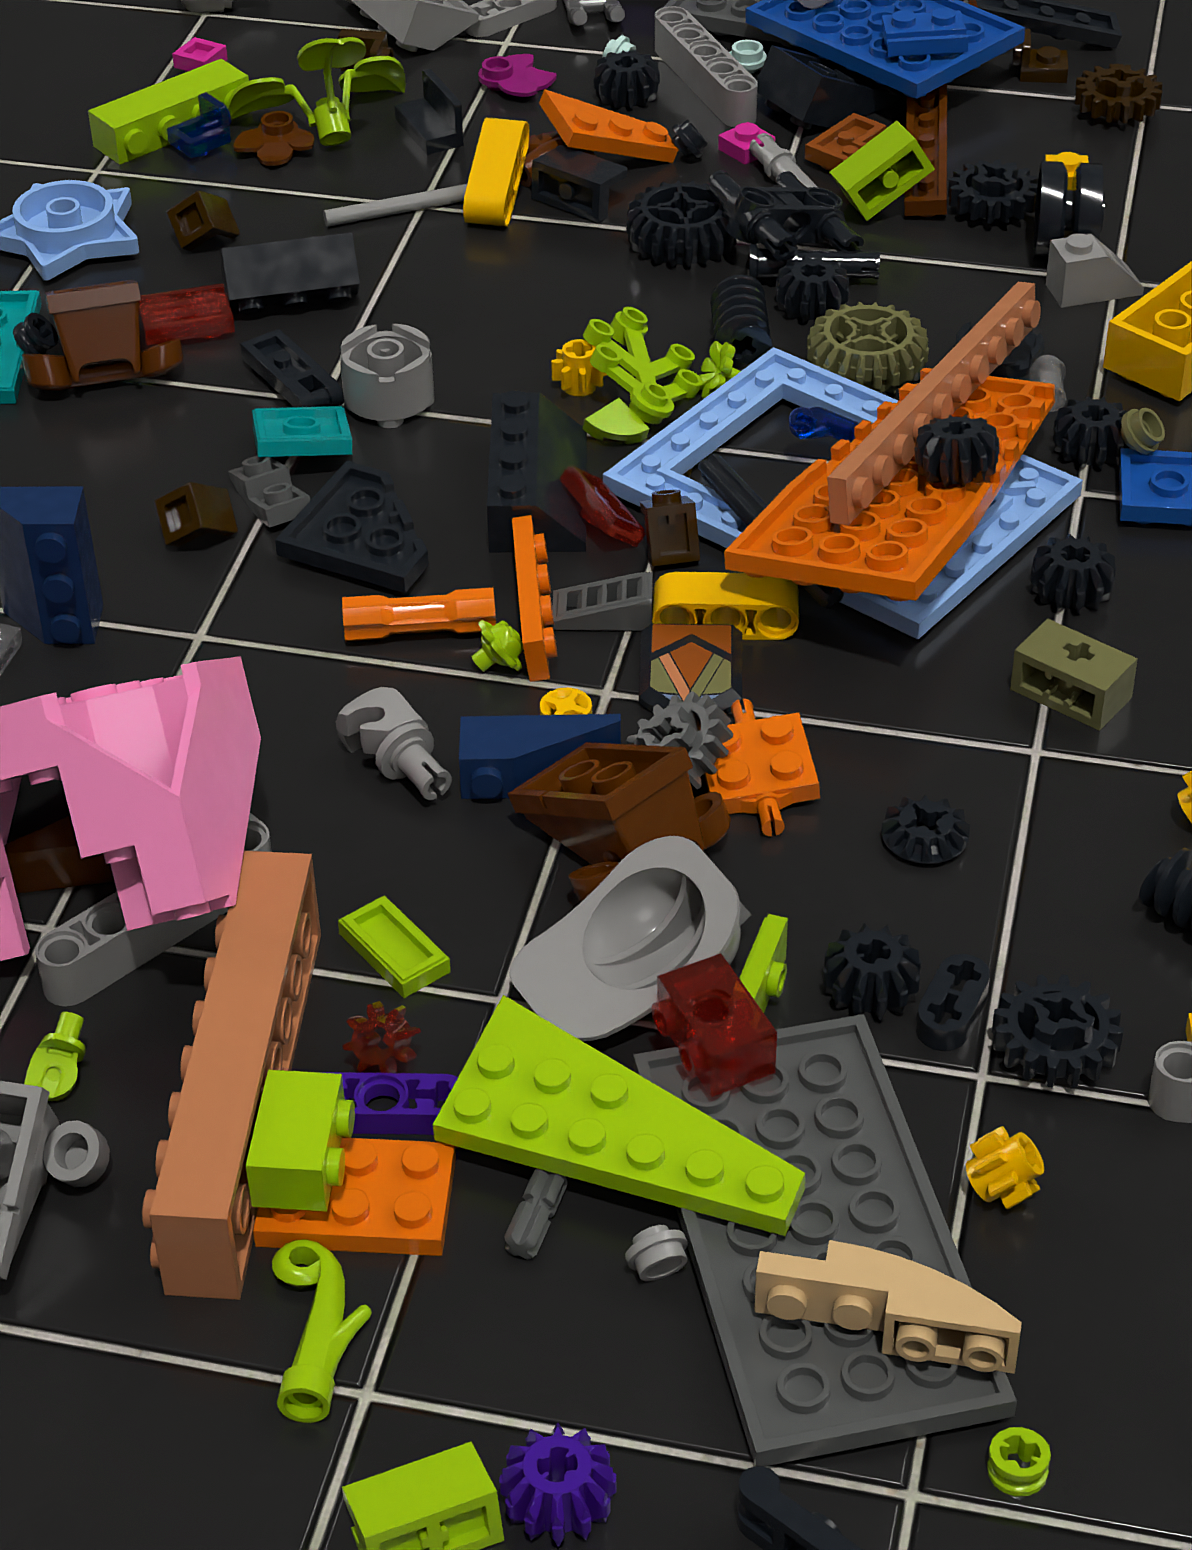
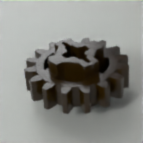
[1074,64,1163,124]

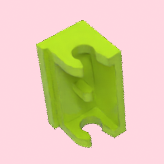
[342,1442,504,1550]

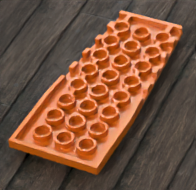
[724,368,1055,601]

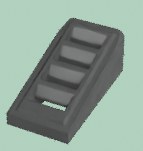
[551,572,653,631]

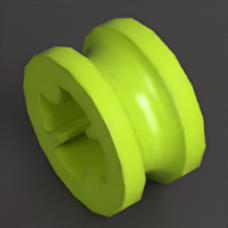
[987,1427,1051,1496]

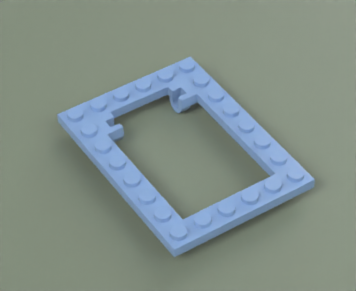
[603,347,1083,639]

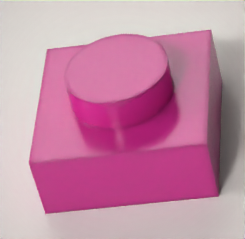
[172,37,228,71]
[718,122,775,165]

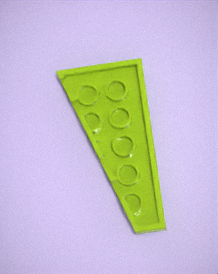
[433,995,805,1236]

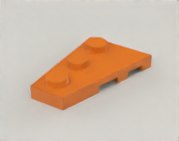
[539,89,679,163]

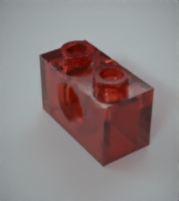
[652,953,777,1097]

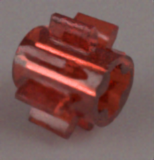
[343,1001,421,1073]

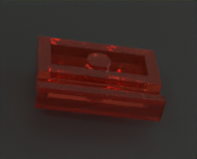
[138,283,235,345]

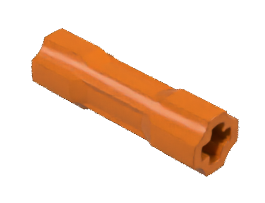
[342,587,496,642]

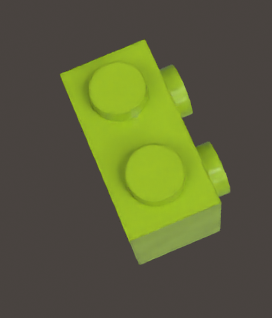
[830,121,935,221]
[246,1070,355,1211]

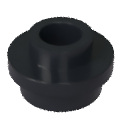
[672,120,708,158]

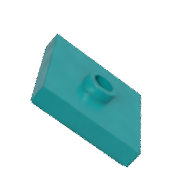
[252,406,352,457]

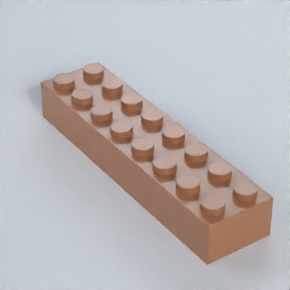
[142,851,321,1300]

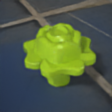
[471,620,524,672]

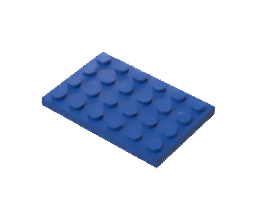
[745,0,1025,99]

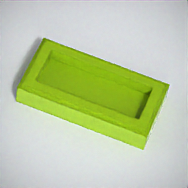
[338,895,451,998]

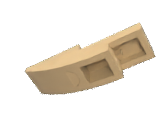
[755,1240,1022,1374]

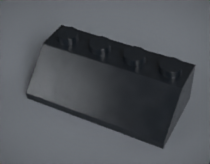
[487,390,587,553]

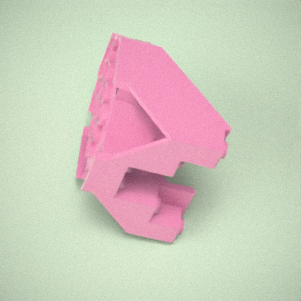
[0,656,261,961]

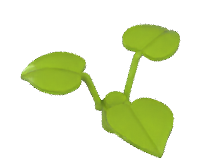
[225,37,406,146]

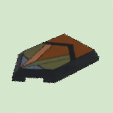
[639,623,742,714]

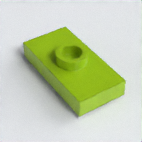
[732,914,788,1036]

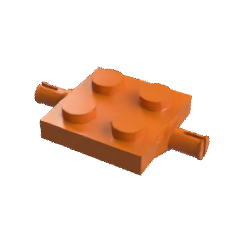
[704,699,820,836]

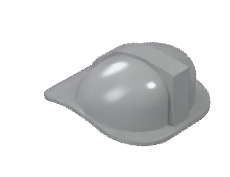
[509,836,751,1041]

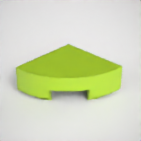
[582,398,650,444]

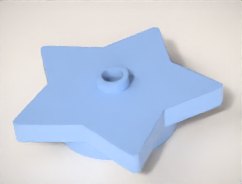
[0,180,139,280]

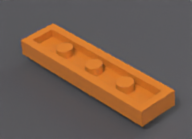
[512,515,557,682]

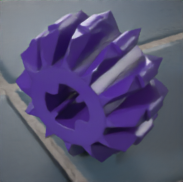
[499,1422,617,1547]

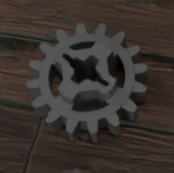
[626,692,733,789]

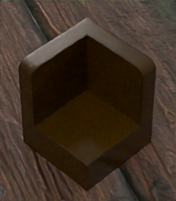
[166,190,240,251]
[154,482,238,547]

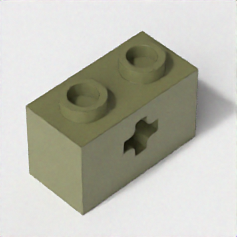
[1010,619,1138,731]

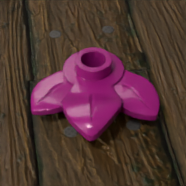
[478,54,557,97]

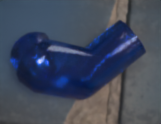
[788,407,859,443]

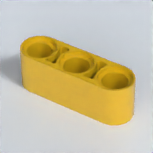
[463,117,529,227]
[652,572,799,640]

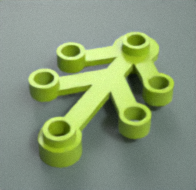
[583,307,703,424]

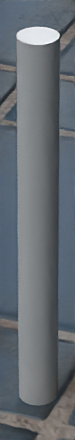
[323,184,467,227]

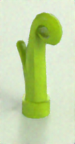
[272,1239,372,1423]

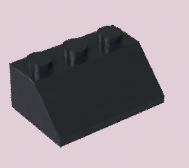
[221,232,360,314]

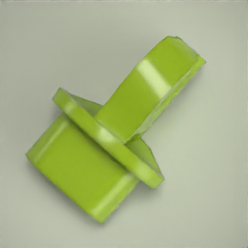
[24,1012,86,1101]

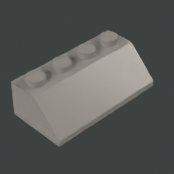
[345,0,480,52]

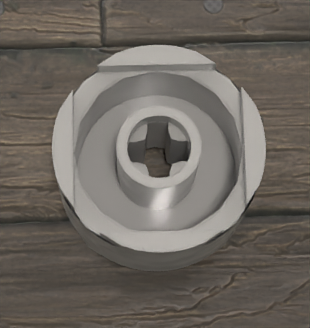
[340,324,435,428]

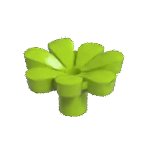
[699,341,741,398]

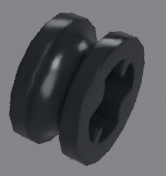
[13,313,59,354]

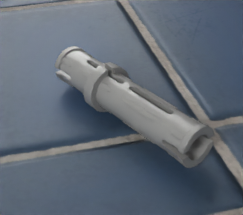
[749,133,817,188]

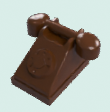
[21,280,184,391]
[507,742,731,903]

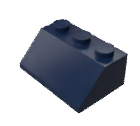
[0,486,104,644]

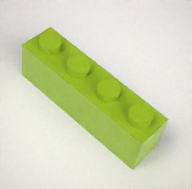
[88,58,249,165]

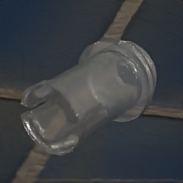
[1029,355,1067,412]

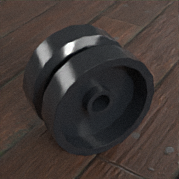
[1033,161,1105,258]

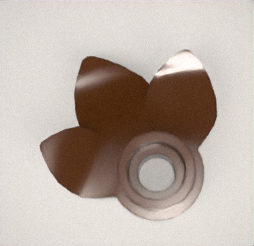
[233,111,315,167]

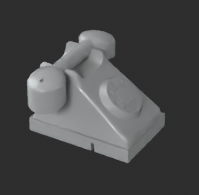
[0,1081,110,1280]

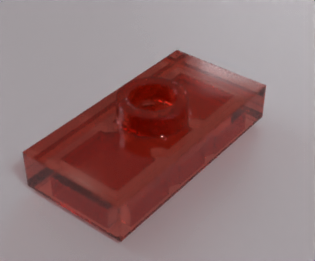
[559,466,646,547]

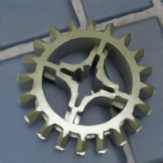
[807,301,929,394]

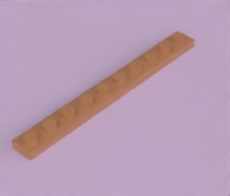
[827,282,1041,526]

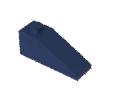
[459,714,621,799]

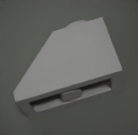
[1046,234,1144,308]

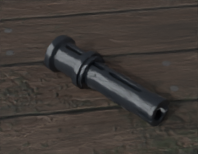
[749,243,880,280]

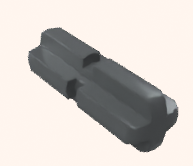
[504,1168,568,1260]

